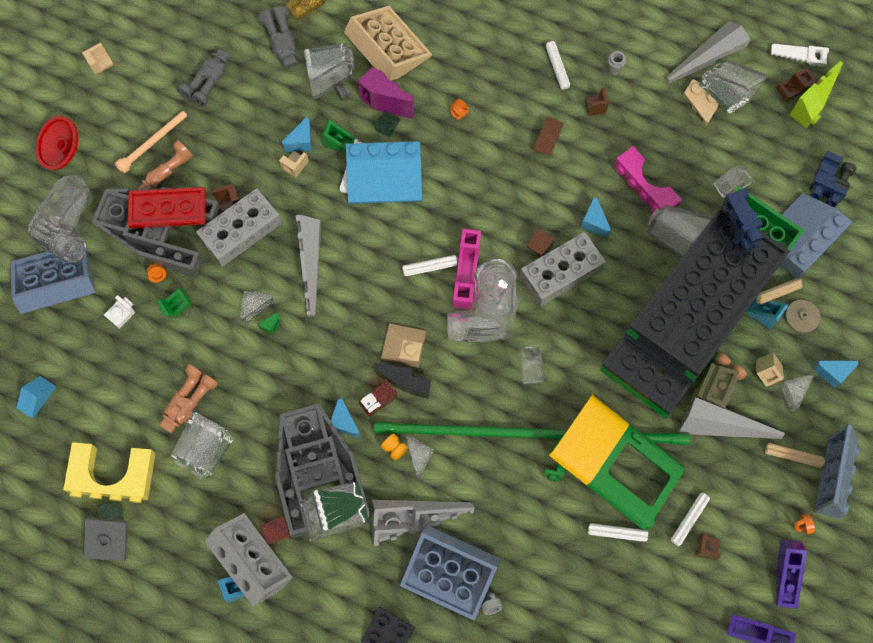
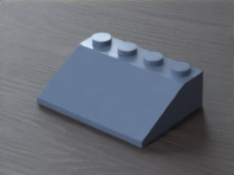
[780,193,852,279]
[11,241,96,314]
[814,424,860,519]
[400,525,501,621]

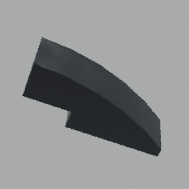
[374,363,431,399]

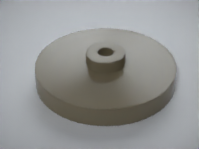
[785,300,821,334]

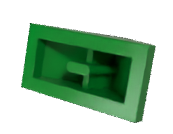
[322,119,356,153]

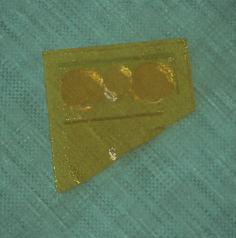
[286,0,326,21]

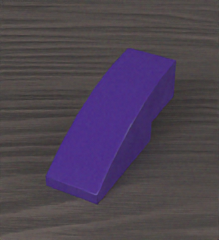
[727,614,796,643]

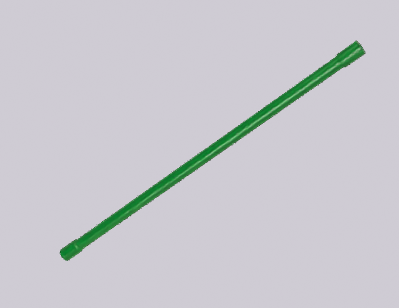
[374,422,690,445]

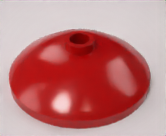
[36,116,79,171]

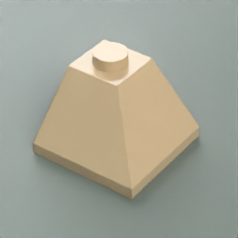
[381,323,427,368]

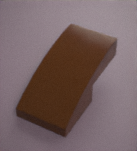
[775,68,818,101]
[533,117,564,157]

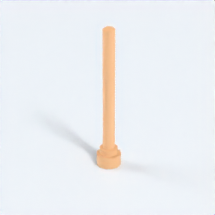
[114,111,187,174]

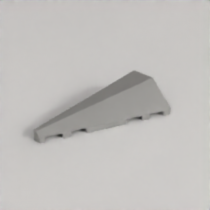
[370,500,475,546]

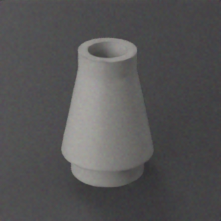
[608,51,626,75]

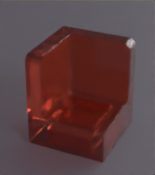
[260,516,292,545]

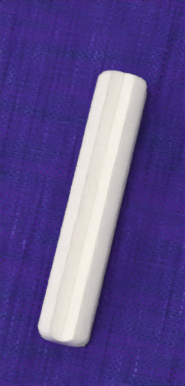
[546,41,570,90]
[402,255,458,276]
[671,493,710,546]
[588,523,648,542]

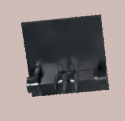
[361,606,415,643]

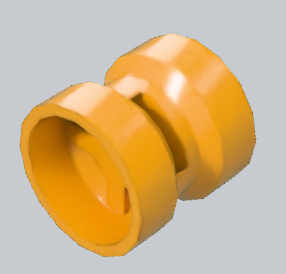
[381,433,408,461]

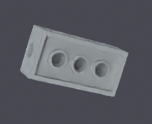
[196,188,282,267]
[520,232,606,307]
[205,513,293,607]

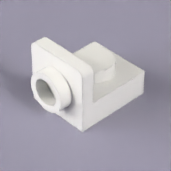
[104,295,135,329]

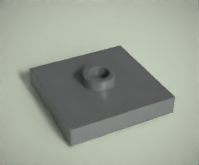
[84,517,128,562]

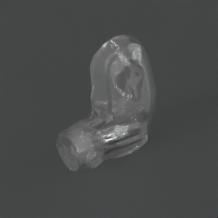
[28,174,90,263]
[447,259,517,343]

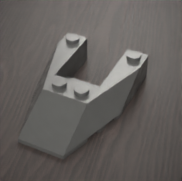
[92,187,222,277]
[275,403,371,539]

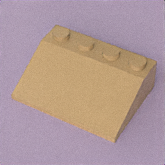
[344,6,432,81]

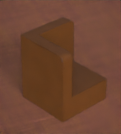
[585,88,609,116]
[212,183,239,213]
[527,228,555,259]
[695,533,721,560]

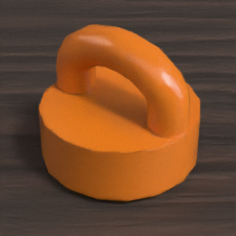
[450,99,469,120]
[146,263,166,283]
[794,514,815,535]

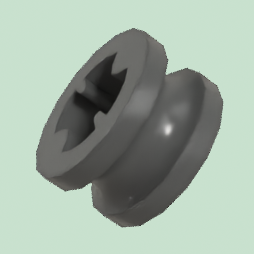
[335,83,350,101]

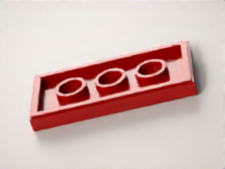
[128,187,206,228]

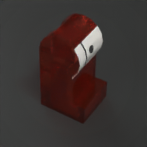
[359,379,398,416]

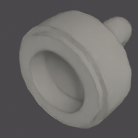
[481,592,503,615]

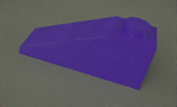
[776,539,807,608]

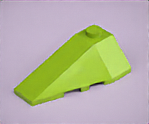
[790,61,843,128]

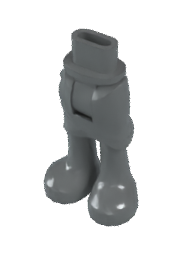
[257,6,298,68]
[176,49,230,107]

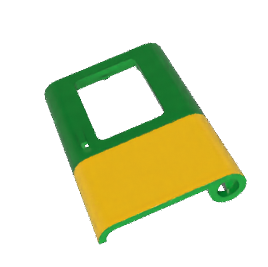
[548,394,685,530]

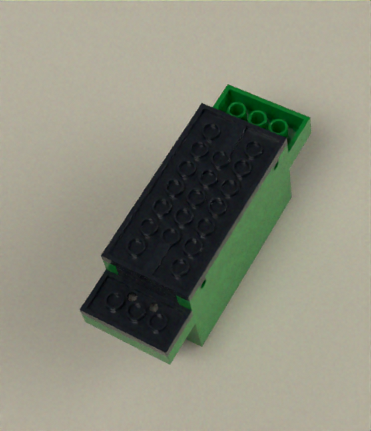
[600,186,805,419]

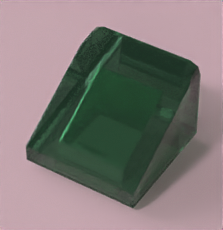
[375,111,400,137]
[97,501,124,520]

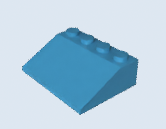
[346,142,422,204]

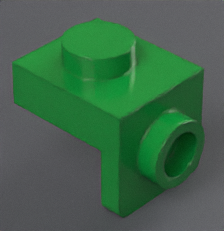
[157,288,192,317]
[543,463,567,482]

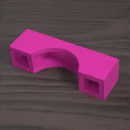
[614,146,682,220]
[453,229,481,310]

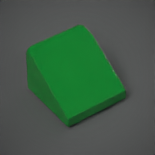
[258,313,282,336]

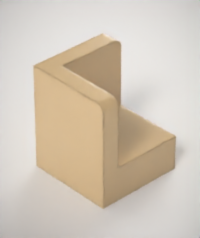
[82,43,113,75]
[279,151,309,178]
[756,352,784,387]

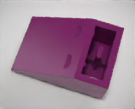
[358,67,414,119]

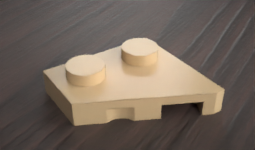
[683,79,723,126]

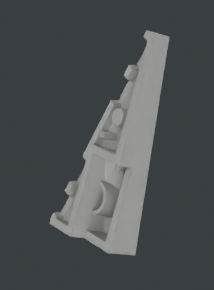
[665,21,750,84]
[296,215,322,317]
[678,397,785,439]

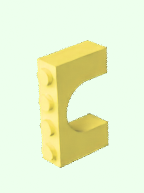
[63,442,156,503]

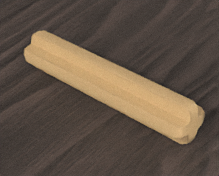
[756,278,803,304]
[765,443,825,468]

